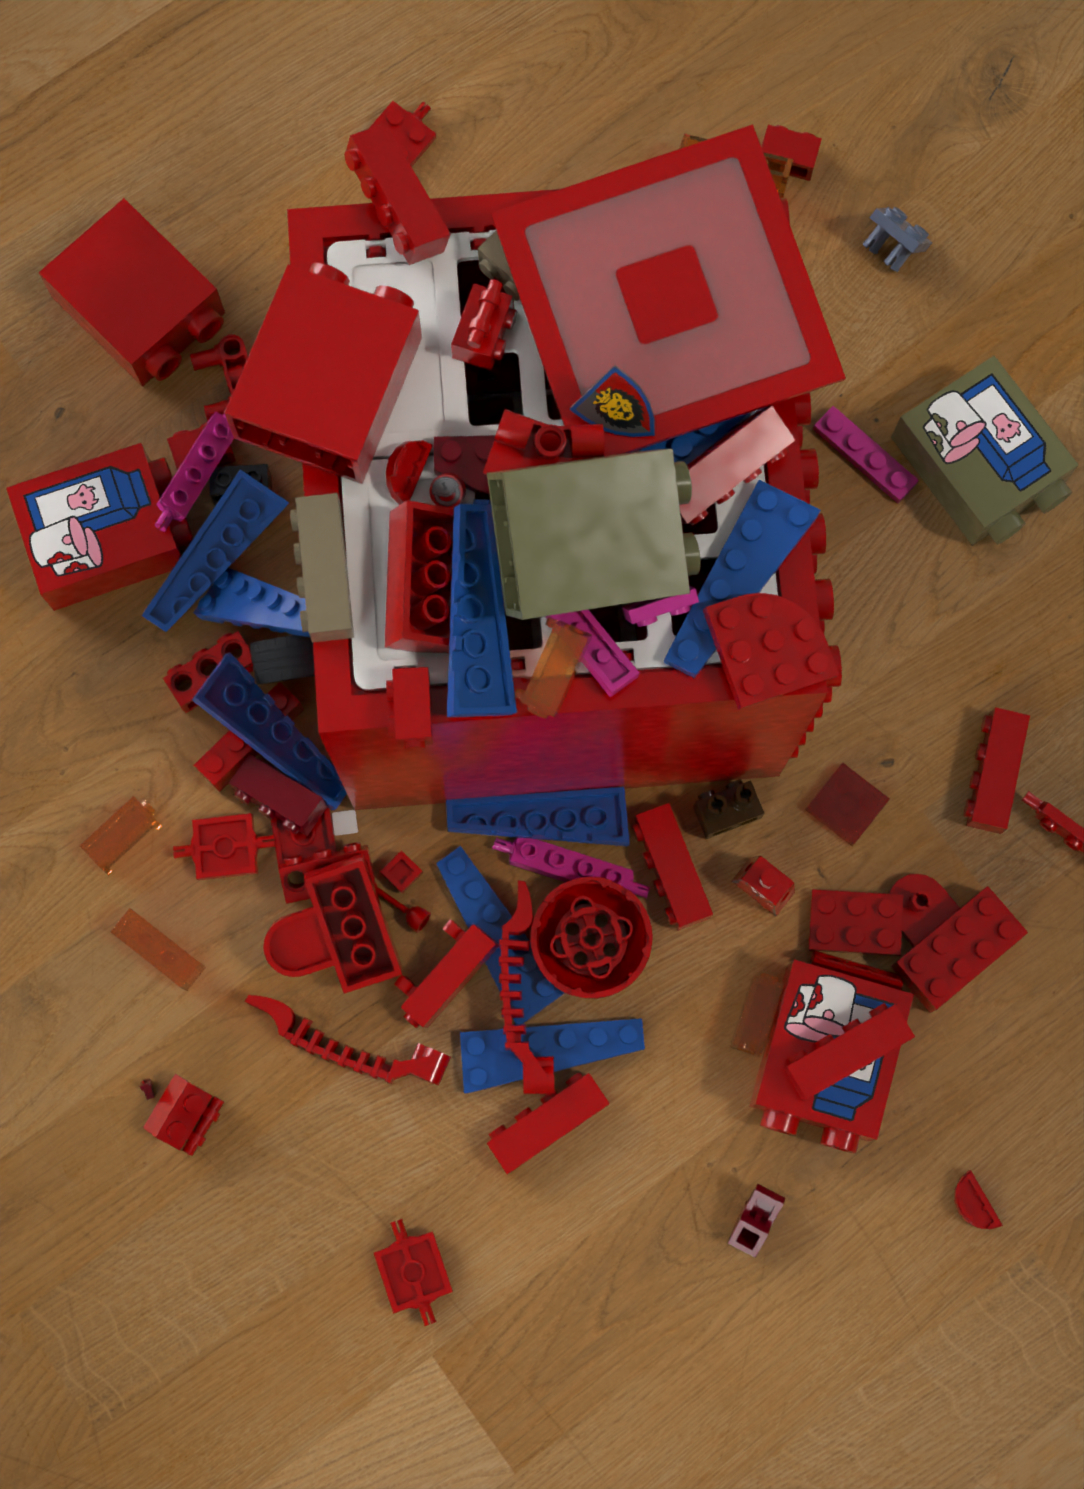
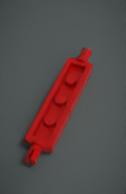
[1021,791,1084,853]

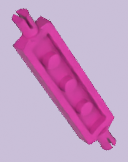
[155,412,234,532]
[493,837,650,899]

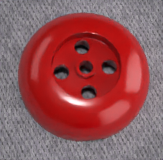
[530,877,653,999]

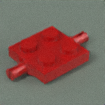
[370,101,436,167]
[173,813,276,881]
[374,1218,453,1326]

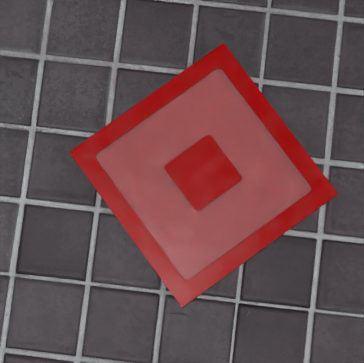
[491,124,846,456]

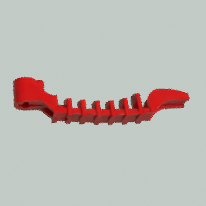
[499,880,555,1094]
[244,995,451,1086]

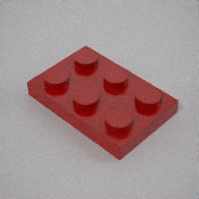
[809,889,903,956]

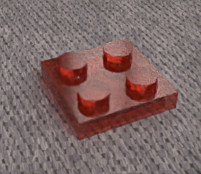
[805,762,890,846]

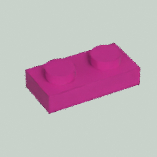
[622,585,699,627]

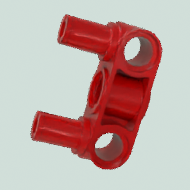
[190,334,248,421]

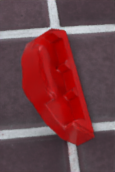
[386,440,433,505]
[954,1170,1003,1229]

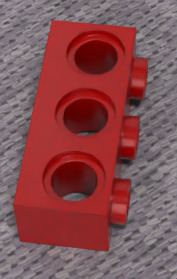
[162,631,253,713]
[278,842,375,904]

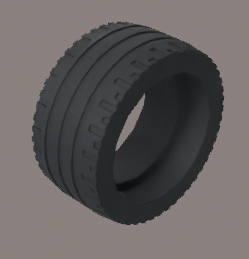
[250,635,315,685]

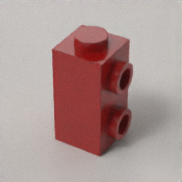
[386,667,433,751]

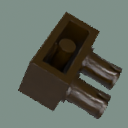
[693,779,764,839]

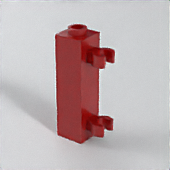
[394,919,499,1028]

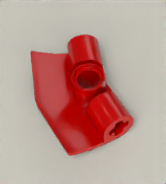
[483,409,604,476]

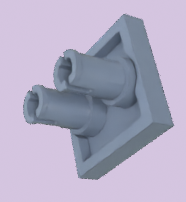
[862,207,933,272]

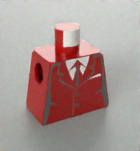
[732,856,795,916]

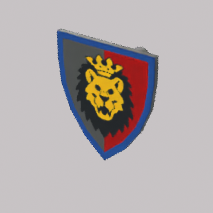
[570,365,655,437]

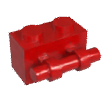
[451,279,517,370]
[143,1073,224,1156]

